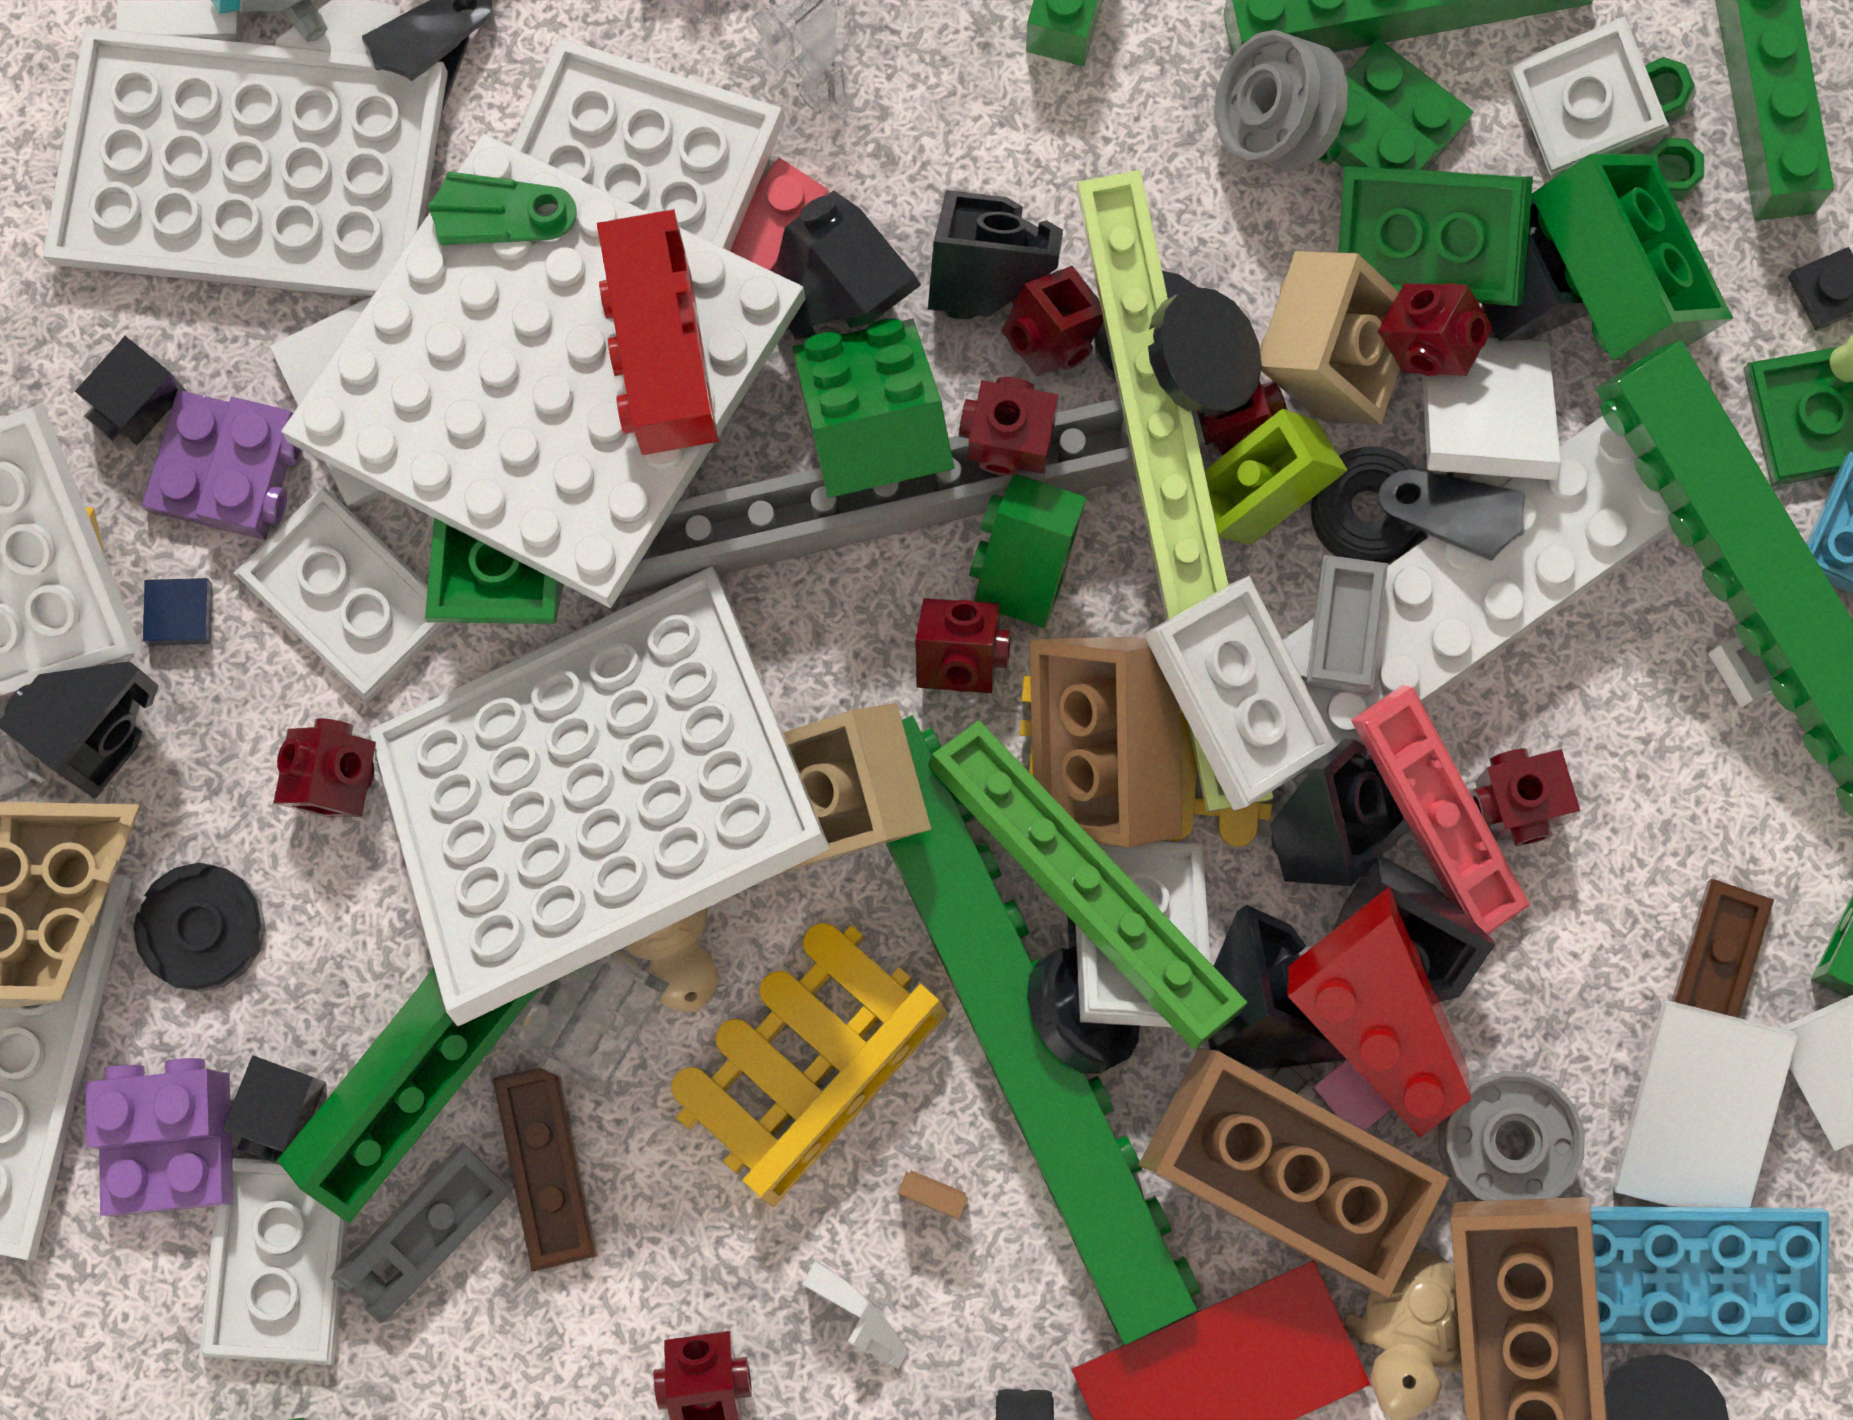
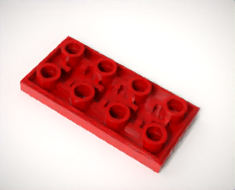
[1071,1260,1371,1420]

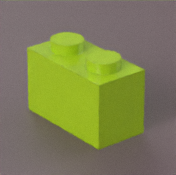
[1204,409,1348,545]

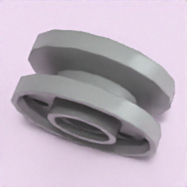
[1214,30,1348,172]
[1438,1071,1585,1201]

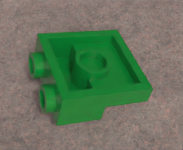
[1318,38,1474,170]

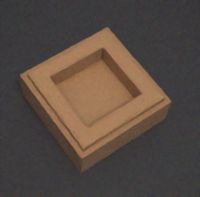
[897,1170,968,1221]

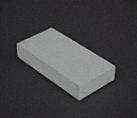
[1305,555,1388,694]

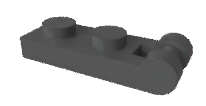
[331,1142,512,1323]

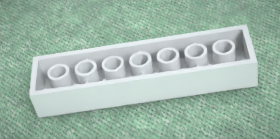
[1283,416,1672,746]

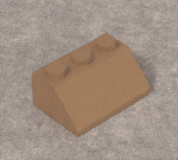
[1029,637,1182,848]

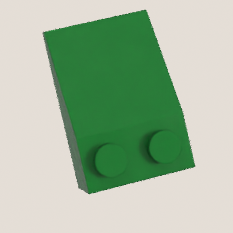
[425,518,564,624]

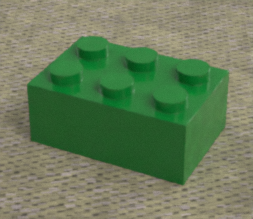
[1532,154,1734,361]
[791,318,955,498]

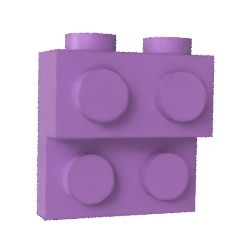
[142,390,303,540]
[85,1058,233,1217]

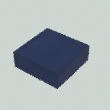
[143,578,212,646]

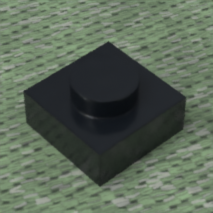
[1787,247,1853,331]

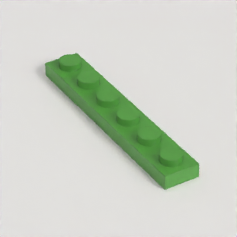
[928,720,1248,1051]

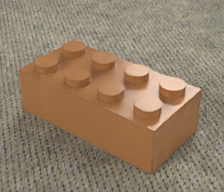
[1138,1048,1449,1298]
[1450,1197,1608,1420]

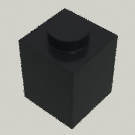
[75,335,186,446]
[223,1055,326,1162]

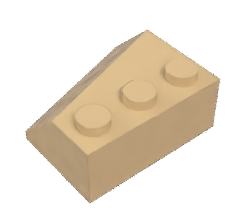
[0,802,141,1008]

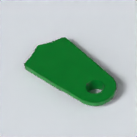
[427,171,577,245]

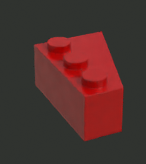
[596,209,719,455]
[1288,887,1472,1138]

